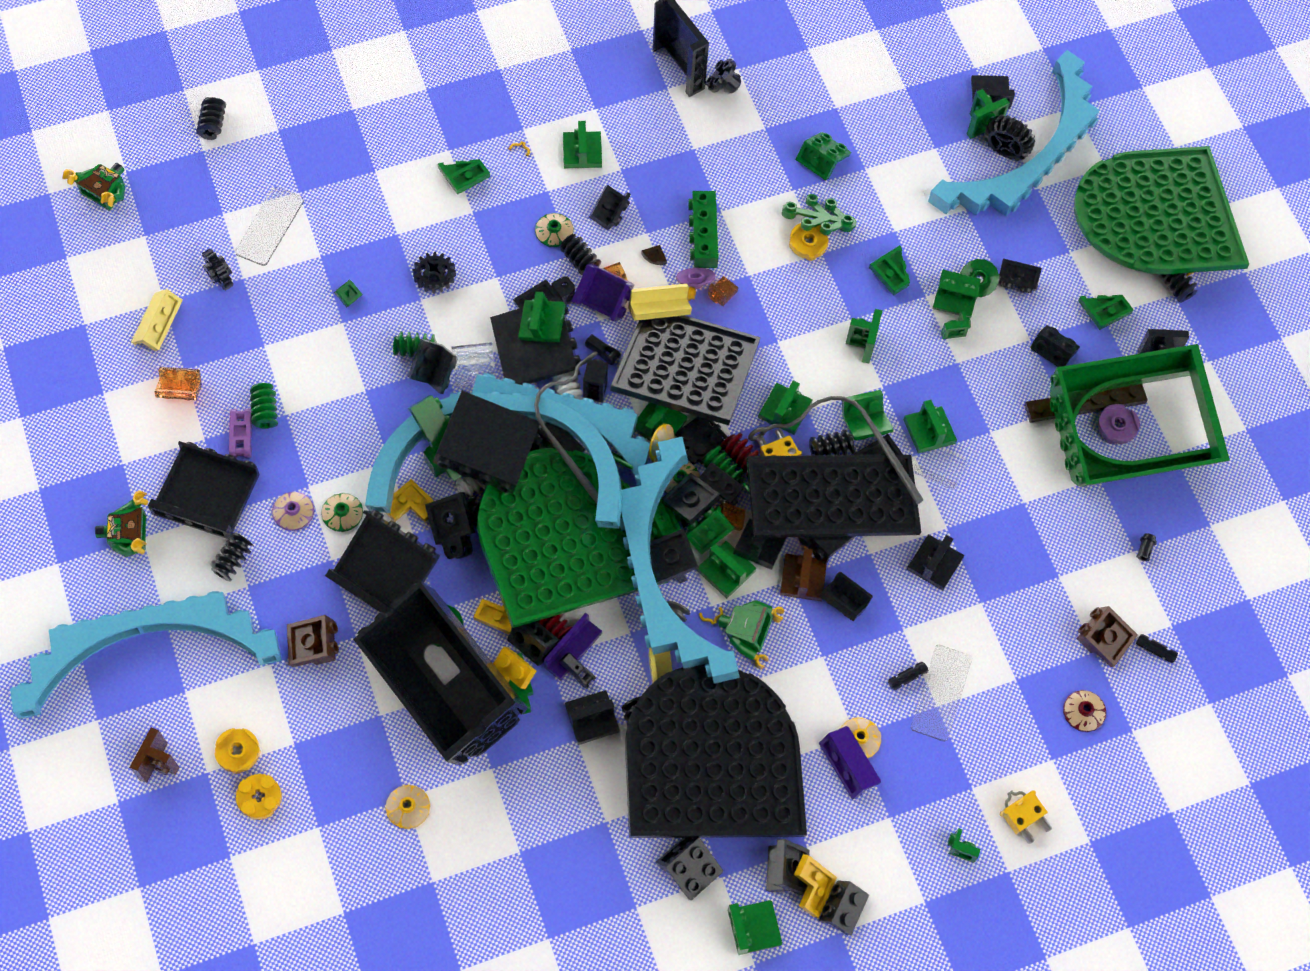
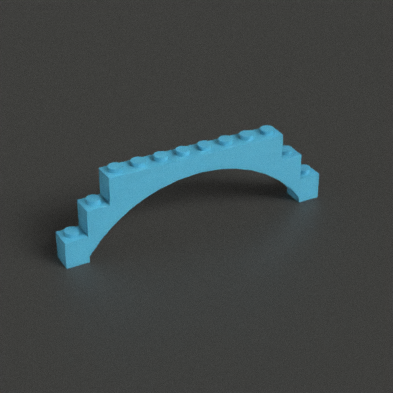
[928,50,1100,216]
[423,373,650,478]
[620,437,740,683]
[10,591,282,719]

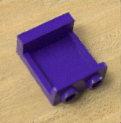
[572,264,635,322]

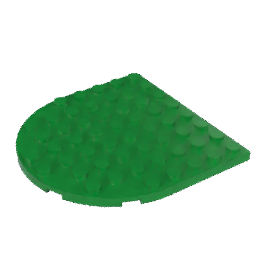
[1074,146,1249,274]
[478,448,670,628]

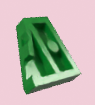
[438,159,490,195]
[869,245,910,296]
[1078,295,1134,330]

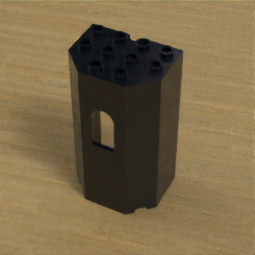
[353,581,528,766]

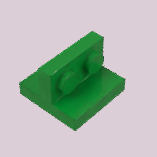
[967,89,1010,139]
[563,120,602,169]
[932,269,981,318]
[518,292,566,342]
[845,309,883,364]
[758,380,813,435]
[903,400,957,454]
[634,402,688,441]
[697,540,757,599]

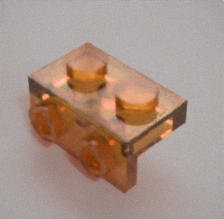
[155,367,202,401]

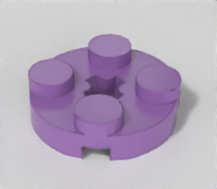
[1097,404,1140,444]

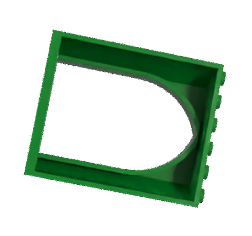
[1050,344,1230,487]

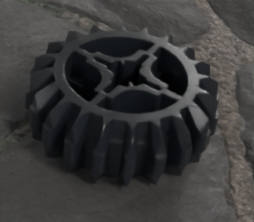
[984,115,1036,161]

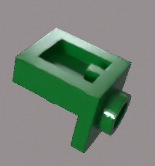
[941,310,971,339]
[947,828,981,863]

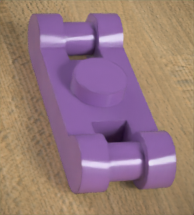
[229,408,252,458]

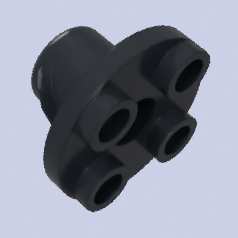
[705,58,741,93]

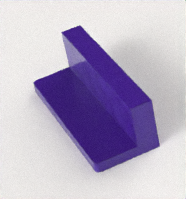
[544,613,602,681]
[819,726,881,800]

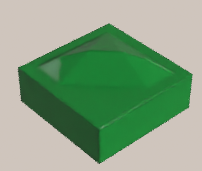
[334,279,363,308]

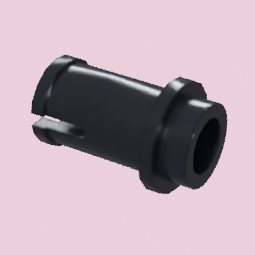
[1136,533,1157,562]

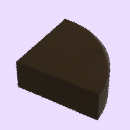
[641,245,667,265]

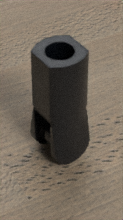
[585,334,621,365]
[559,652,596,689]

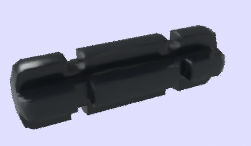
[1136,634,1178,663]
[888,662,929,690]

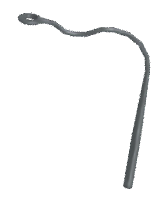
[534,352,598,504]
[748,396,924,504]

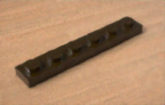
[1024,384,1148,423]

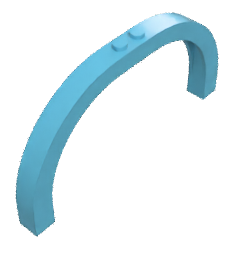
[365,391,622,528]

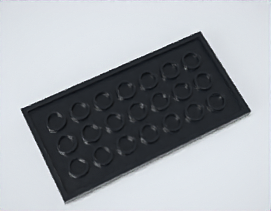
[746,455,921,538]

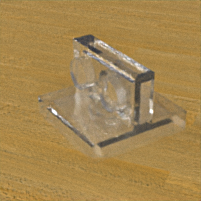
[451,342,496,387]

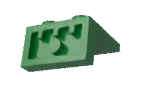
[795,132,852,181]
[842,390,893,440]
[727,900,782,955]

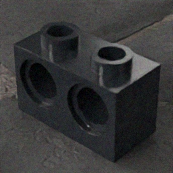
[583,359,608,403]
[507,621,559,666]

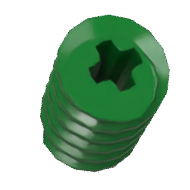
[393,331,437,358]
[250,383,278,429]
[702,446,745,484]

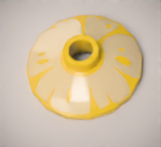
[649,424,674,463]
[840,717,881,758]
[385,785,430,829]

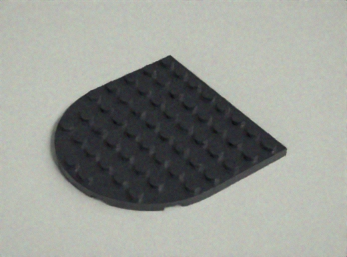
[625,663,807,838]

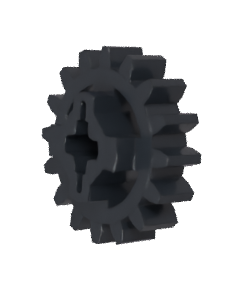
[202,249,234,291]
[412,252,456,294]

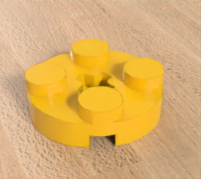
[789,223,829,261]
[214,728,261,774]
[236,774,282,820]

